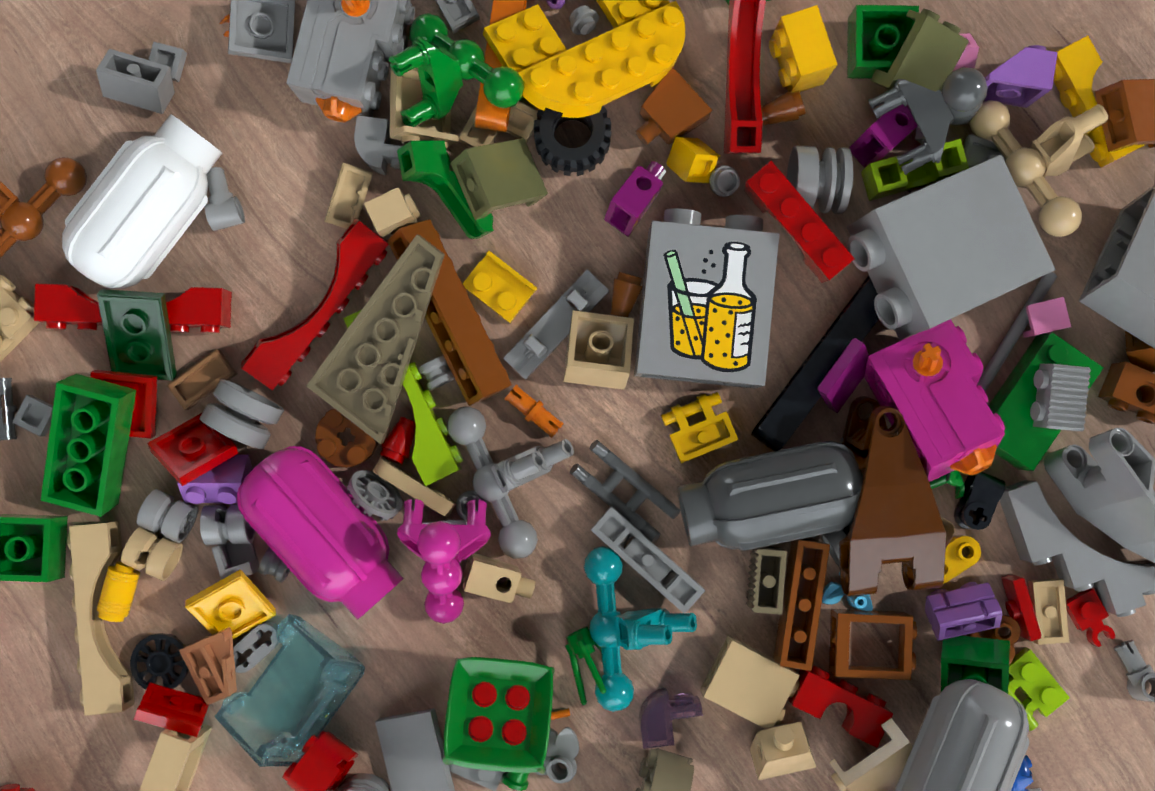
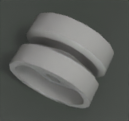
[200,379,284,449]

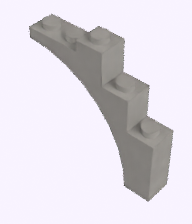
[1000,480,1155,617]

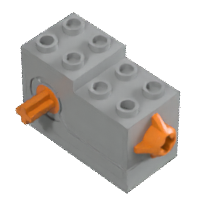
[286,0,415,123]

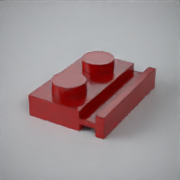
[133,683,210,737]

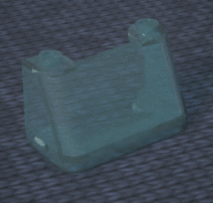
[215,614,365,767]

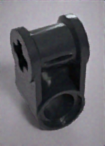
[954,472,1006,530]

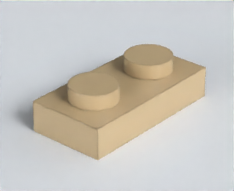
[1028,578,1069,645]

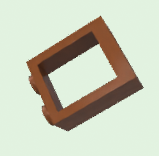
[829,609,917,680]

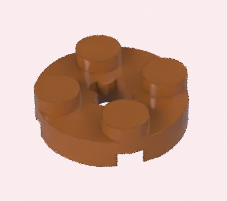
[315,409,378,468]

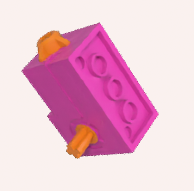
[864,319,1005,482]

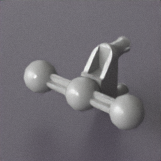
[447,406,574,559]

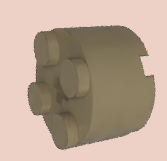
[636,748,694,791]

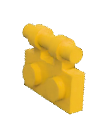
[661,392,738,463]

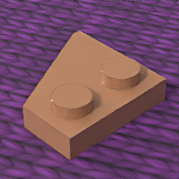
[179,627,237,705]

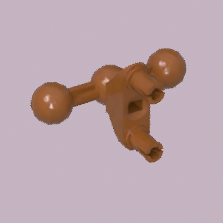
[0,157,87,258]

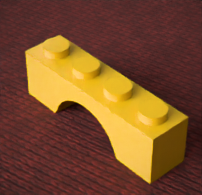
[1053,35,1146,168]

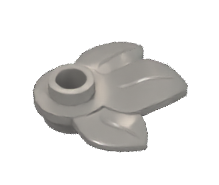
[534,727,580,783]

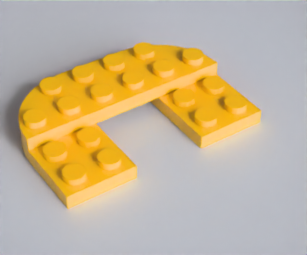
[483,0,685,118]

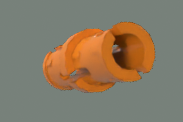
[504,384,564,438]

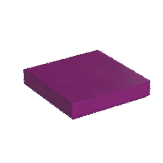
[817,338,869,413]

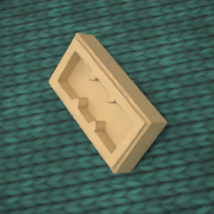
[324,162,373,229]

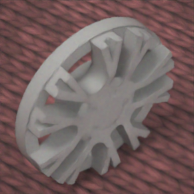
[347,470,403,521]

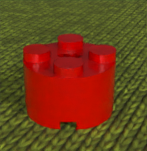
[282,731,358,791]

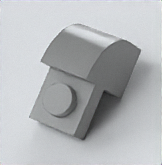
[354,116,403,175]

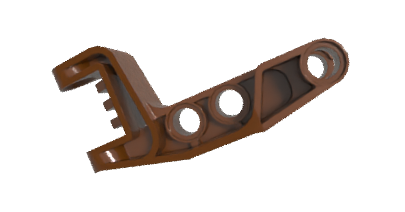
[839,396,946,597]

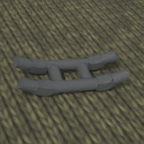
[570,440,681,543]

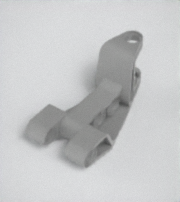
[1044,427,1155,563]

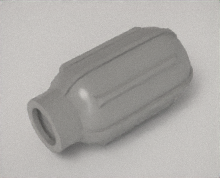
[895,679,1030,791]

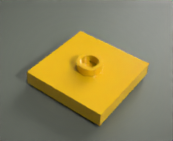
[185,569,276,639]

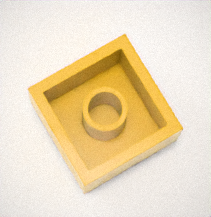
[769,5,838,93]

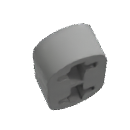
[233,621,282,673]

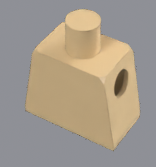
[461,553,535,603]
[750,722,816,780]

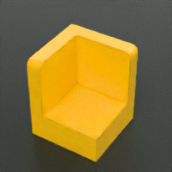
[666,137,720,183]

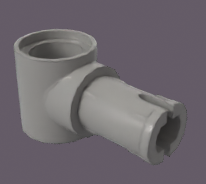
[205,167,245,231]
[1114,640,1155,702]

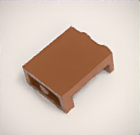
[1094,79,1155,152]

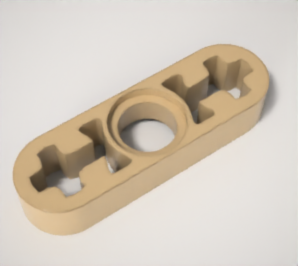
[372,457,457,518]

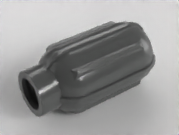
[677,441,864,551]

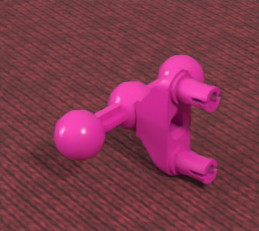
[397,499,491,624]

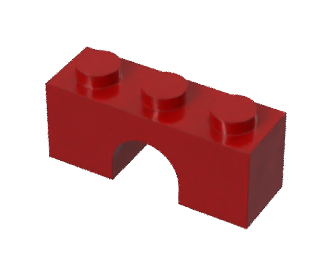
[787,665,893,748]

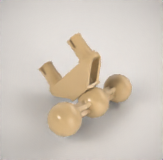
[969,100,1108,237]

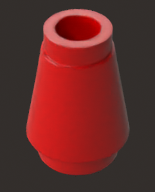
[380,417,416,465]

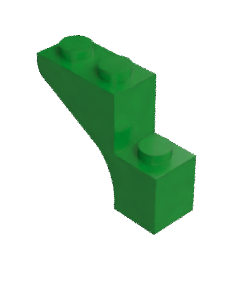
[397,141,494,239]

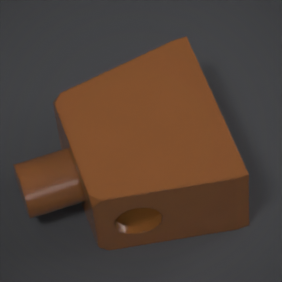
[635,67,712,145]

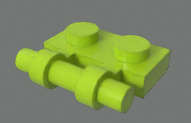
[1008,647,1070,731]

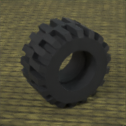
[534,106,612,176]

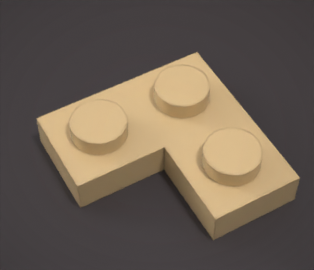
[458,101,538,148]

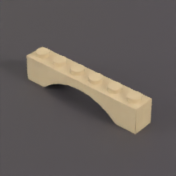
[67,520,135,716]

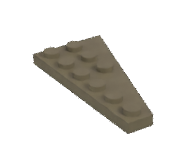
[306,234,445,444]

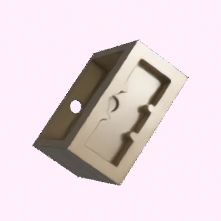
[139,723,212,791]

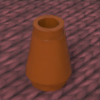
[761,91,806,126]
[610,272,643,318]

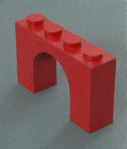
[744,160,855,283]

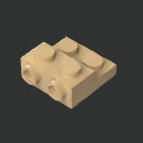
[0,275,40,362]

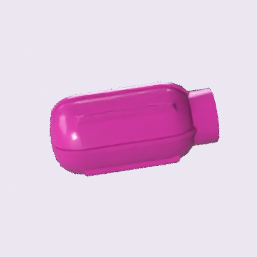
[236,446,404,620]

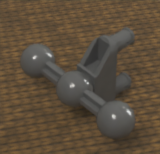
[868,67,988,175]

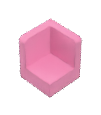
[1022,297,1071,338]

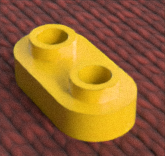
[944,535,981,583]

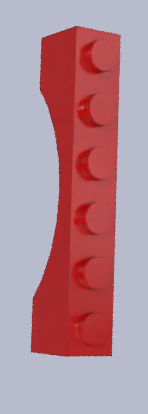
[724,0,766,154]
[241,218,389,391]
[34,284,232,333]

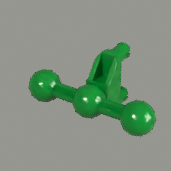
[389,13,524,127]

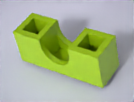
[861,139,969,201]

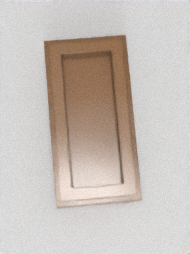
[167,349,237,410]

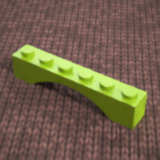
[343,309,464,487]

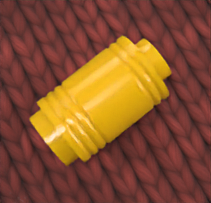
[96,561,140,622]

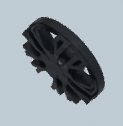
[130,633,189,690]

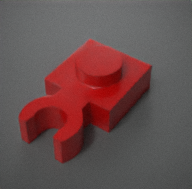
[1066,588,1115,647]

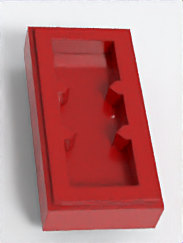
[1001,574,1042,641]

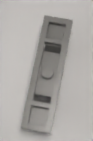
[503,269,609,380]
[591,506,705,614]

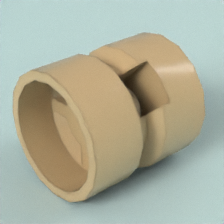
[121,527,183,581]

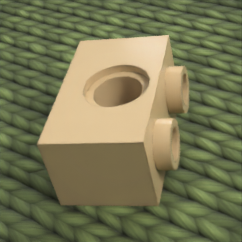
[364,187,422,243]

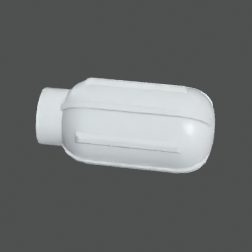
[62,114,222,289]

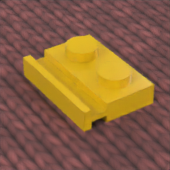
[463,251,537,324]

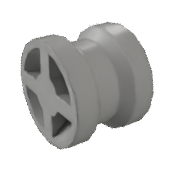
[418,356,455,391]

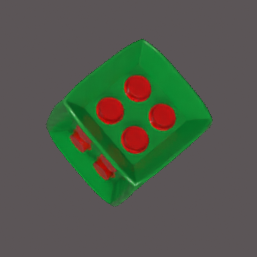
[442,657,555,774]

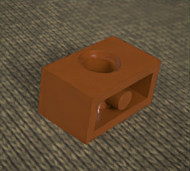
[1098,362,1155,424]

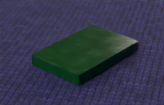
[97,289,177,381]

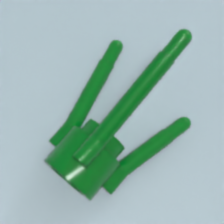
[565,626,606,705]

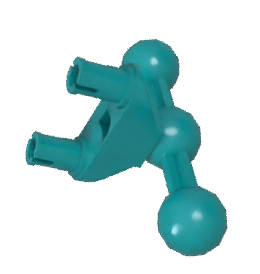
[584,546,697,712]

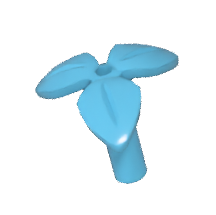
[822,572,873,611]

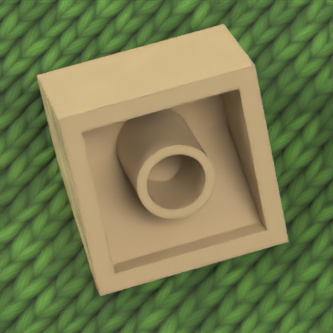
[563,310,634,390]

